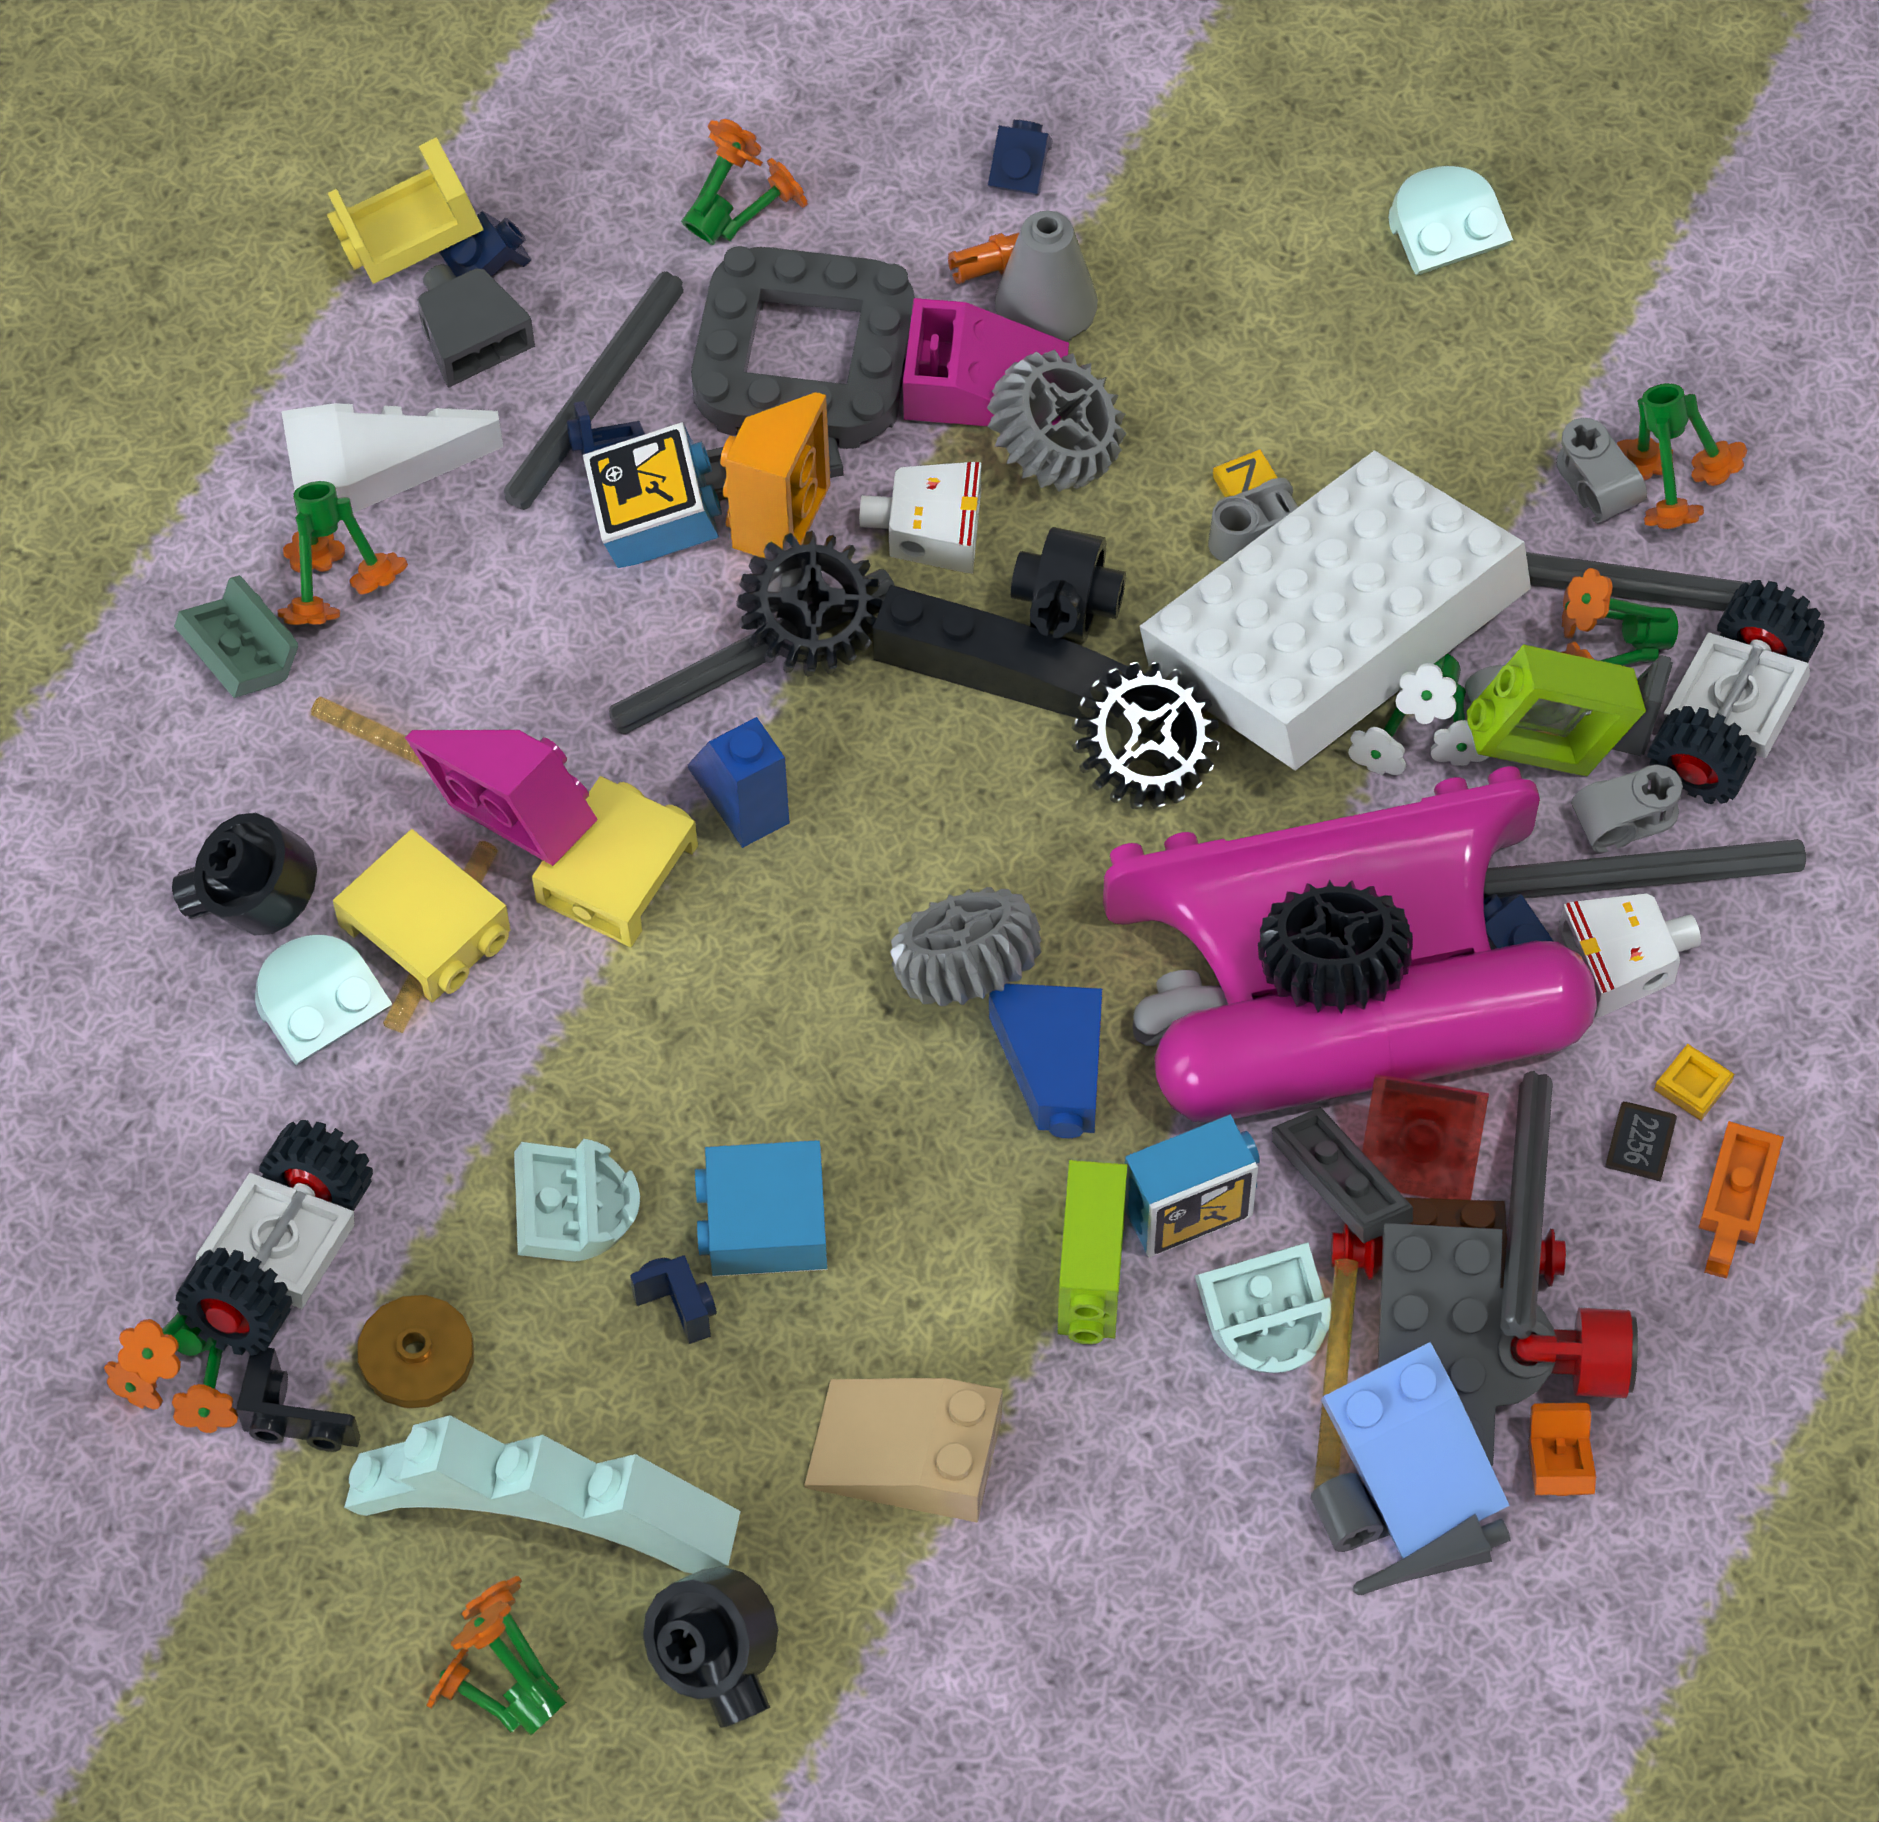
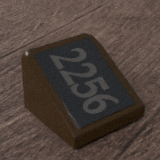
[1605,1102,1677,1182]

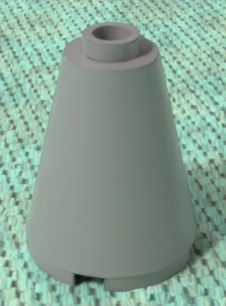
[995,211,1098,342]

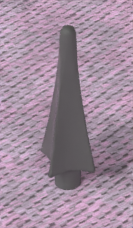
[1353,1514,1511,1595]

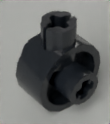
[1010,527,1126,643]
[172,813,317,936]
[643,1566,778,1728]

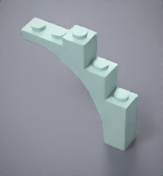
[344,1415,741,1573]

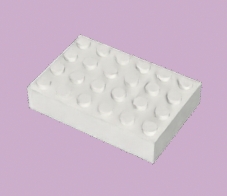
[1139,450,1531,771]

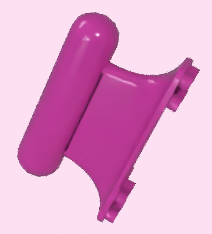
[1103,766,1597,1123]

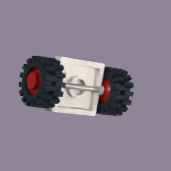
[1647,580,1825,804]
[175,1120,373,1356]

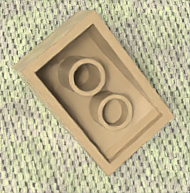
[804,1378,1002,1523]

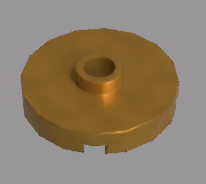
[358,1295,474,1408]

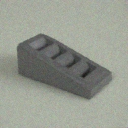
[1613,655,1673,757]

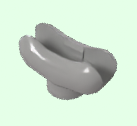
[1133,970,1228,1046]

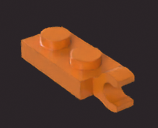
[1698,1121,1784,1279]

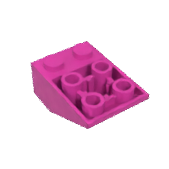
[903,298,1069,426]

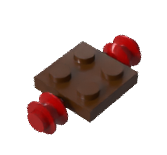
[1331,1197,1566,1289]

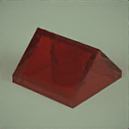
[1362,1074,1489,1200]

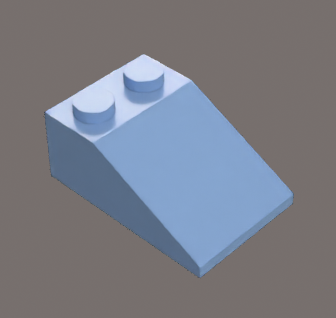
[1321,1342,1510,1558]

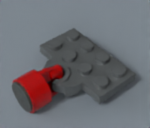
[1377,1223,1638,1466]

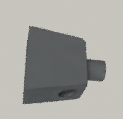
[417,264,535,388]

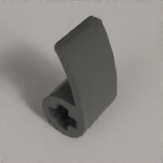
[1310,1473,1390,1552]

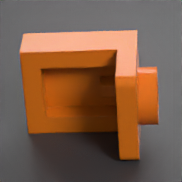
[1528,1403,1596,1496]

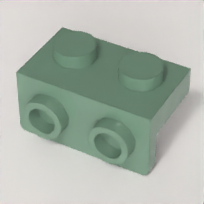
[174,575,298,698]

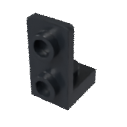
[236,1348,360,1452]

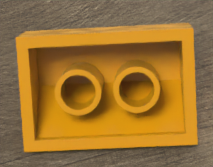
[720,392,831,558]

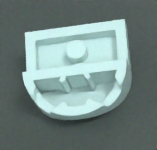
[1389,166,1513,276]
[255,935,392,1065]
[514,1139,640,1262]
[1194,1242,1332,1373]

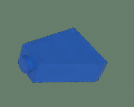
[687,717,790,848]
[989,983,1102,1139]

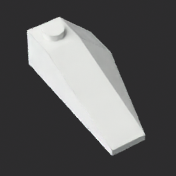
[282,403,503,513]

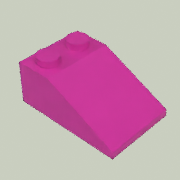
[405,730,598,866]

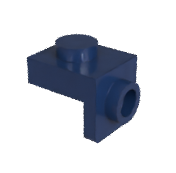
[988,120,1053,196]
[439,211,532,277]
[567,401,645,456]
[1484,894,1553,950]
[630,1255,717,1344]

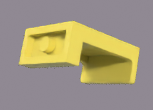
[327,137,484,284]
[532,776,698,947]
[333,829,511,1003]

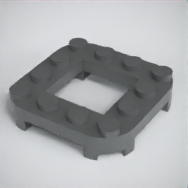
[691,246,915,449]

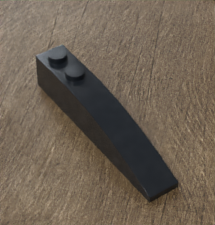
[872,584,1185,748]

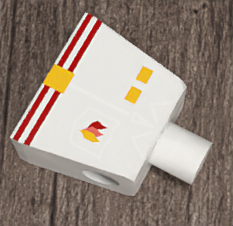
[859,462,981,573]
[1558,893,1701,1018]

